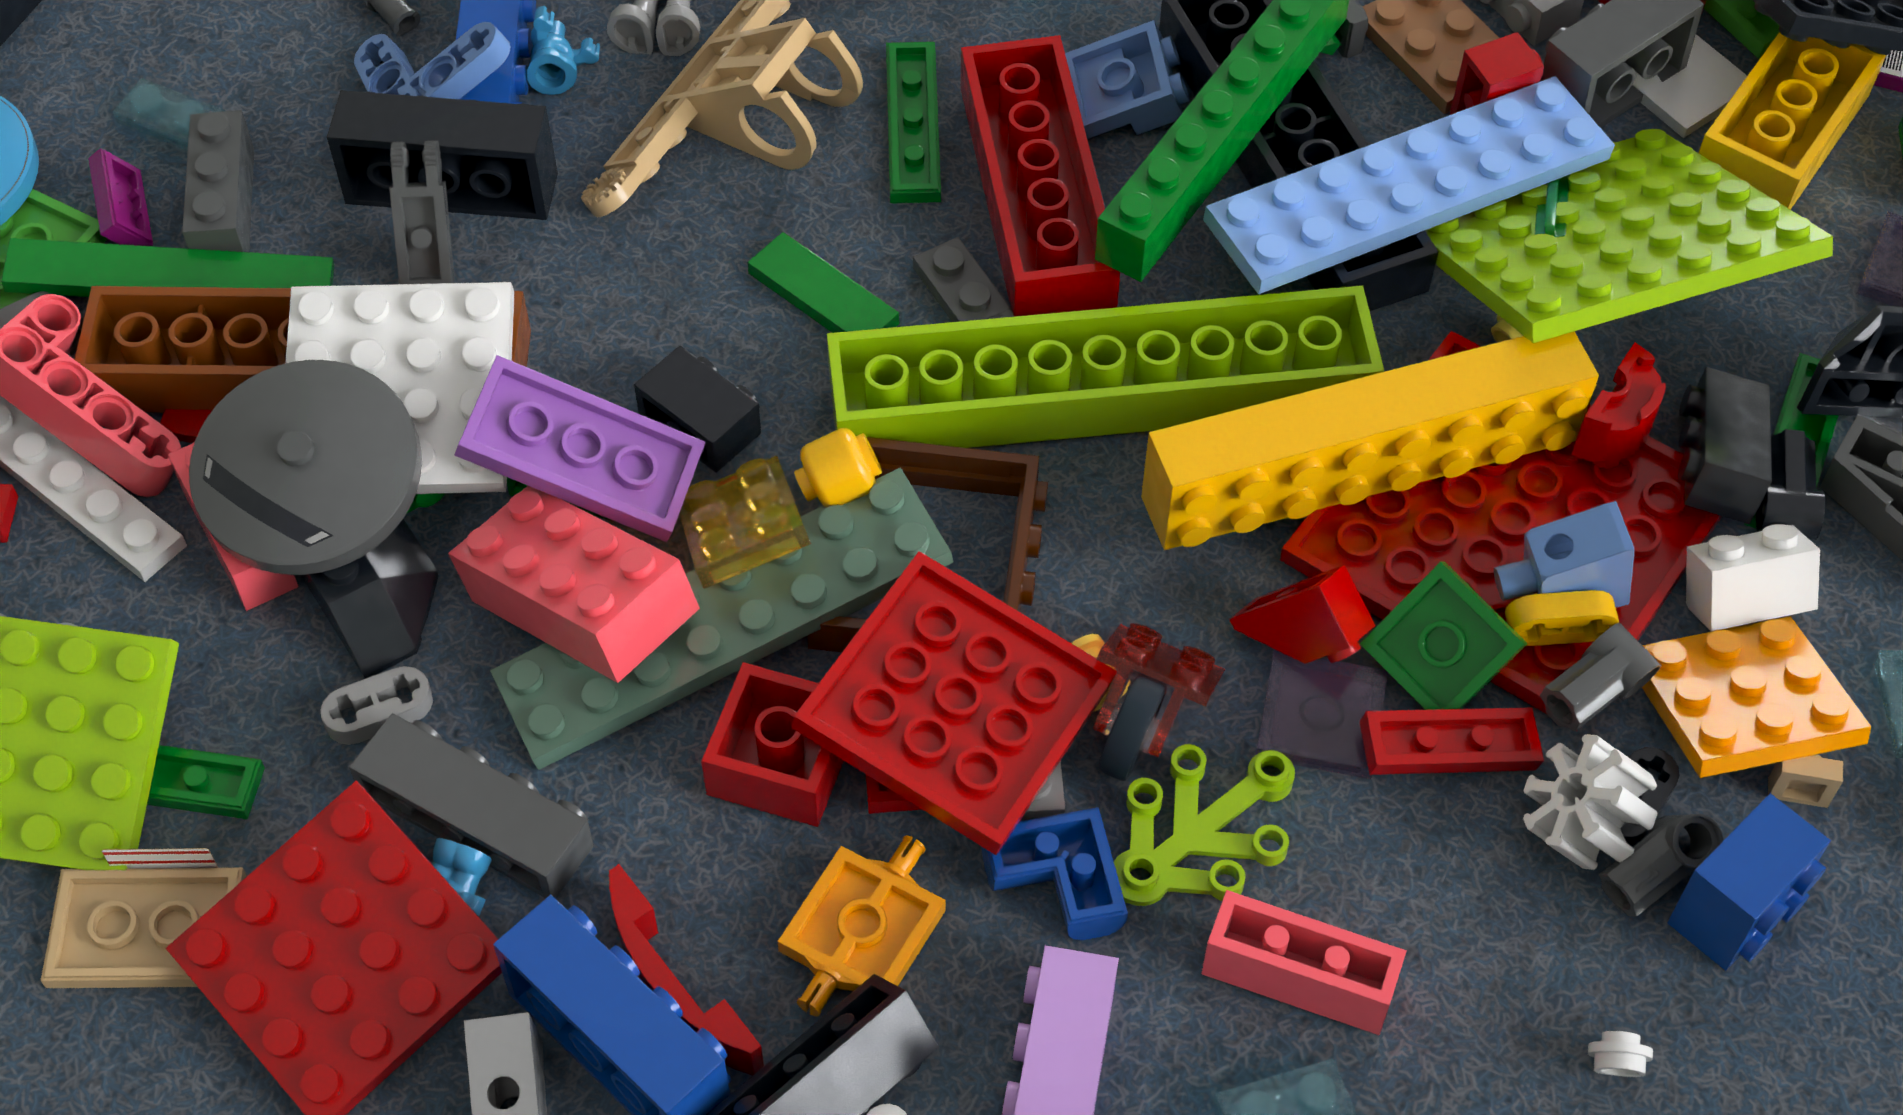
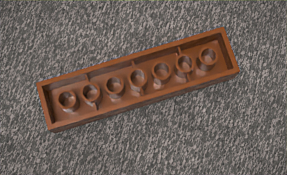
[74,286,531,412]

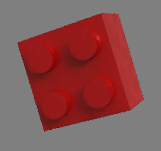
[701,662,844,827]

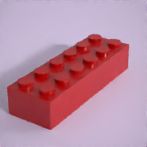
[961,35,1120,317]

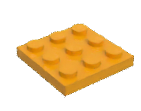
[1642,616,1871,778]

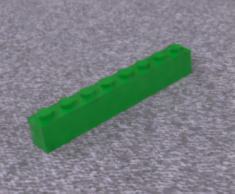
[1095,0,1349,282]

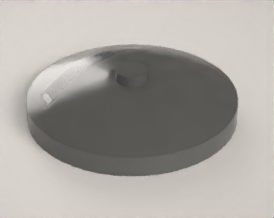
[189,360,422,575]

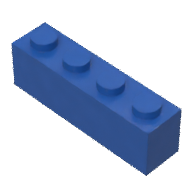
[456,0,536,104]

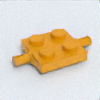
[777,835,946,1017]

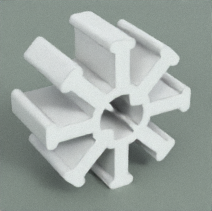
[1523,734,1657,870]

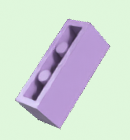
[1002,945,1119,1115]

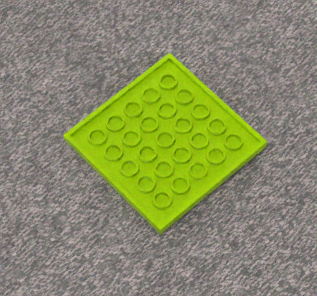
[1425,129,1833,343]

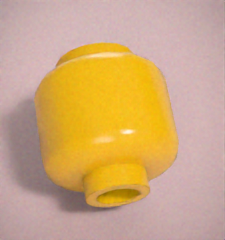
[794,428,882,508]

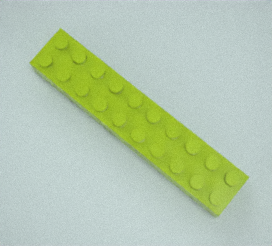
[827,286,1385,448]

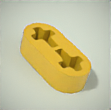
[1505,590,1619,646]

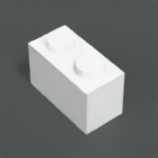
[1686,524,1820,631]

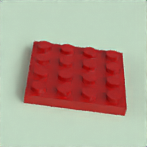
[791,551,1118,855]
[165,780,502,1115]

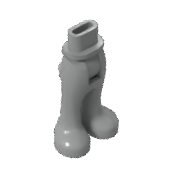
[607,0,701,56]

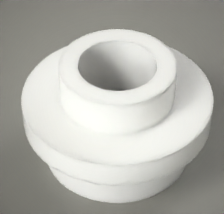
[1588,1031,1653,1077]

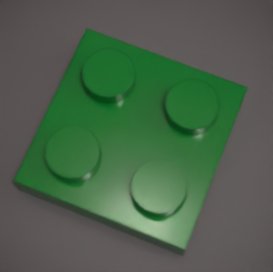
[1360,561,1528,710]

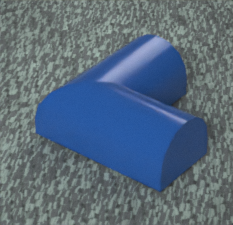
[981,807,1128,940]

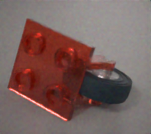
[1093,623,1225,781]

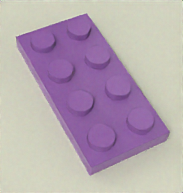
[454,355,705,542]

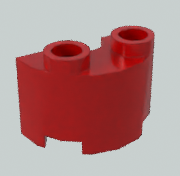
[1571,342,1666,469]

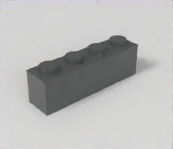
[349,713,594,899]

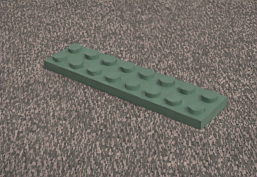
[490,467,953,770]

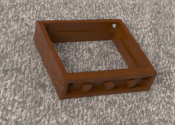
[807,437,1048,652]

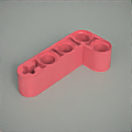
[0,294,181,497]

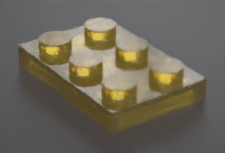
[679,455,811,589]

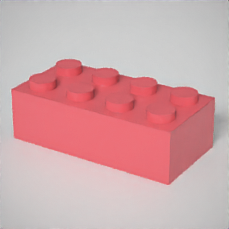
[448,486,700,683]

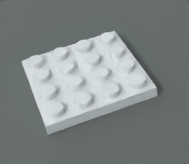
[285,282,514,494]

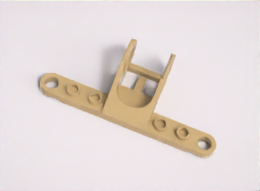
[581,0,863,217]

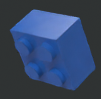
[1667,793,1831,971]

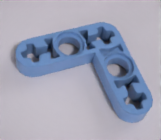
[354,22,511,99]

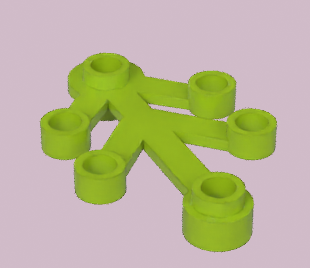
[1114,744,1295,906]

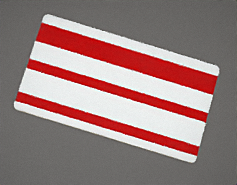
[102,848,218,869]

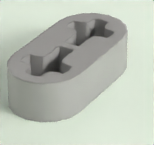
[320,666,433,745]

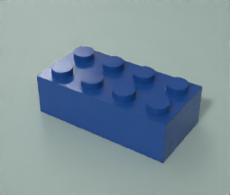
[493,894,731,1115]

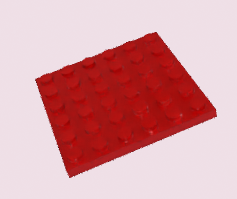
[1280,331,1722,731]

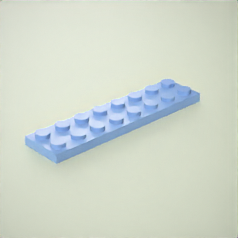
[1203,76,1615,295]

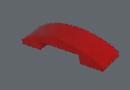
[609,864,764,1076]

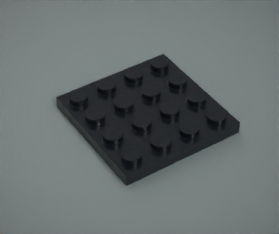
[1753,0,1903,55]

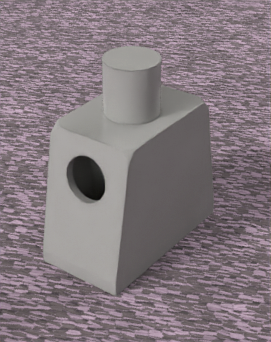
[464,1012,547,1115]

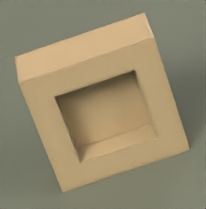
[1768,754,1843,808]

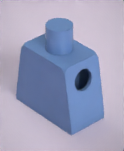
[1494,501,1635,607]

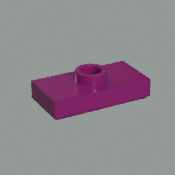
[88,148,153,246]

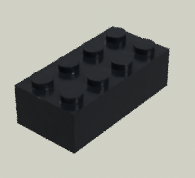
[327,90,558,220]

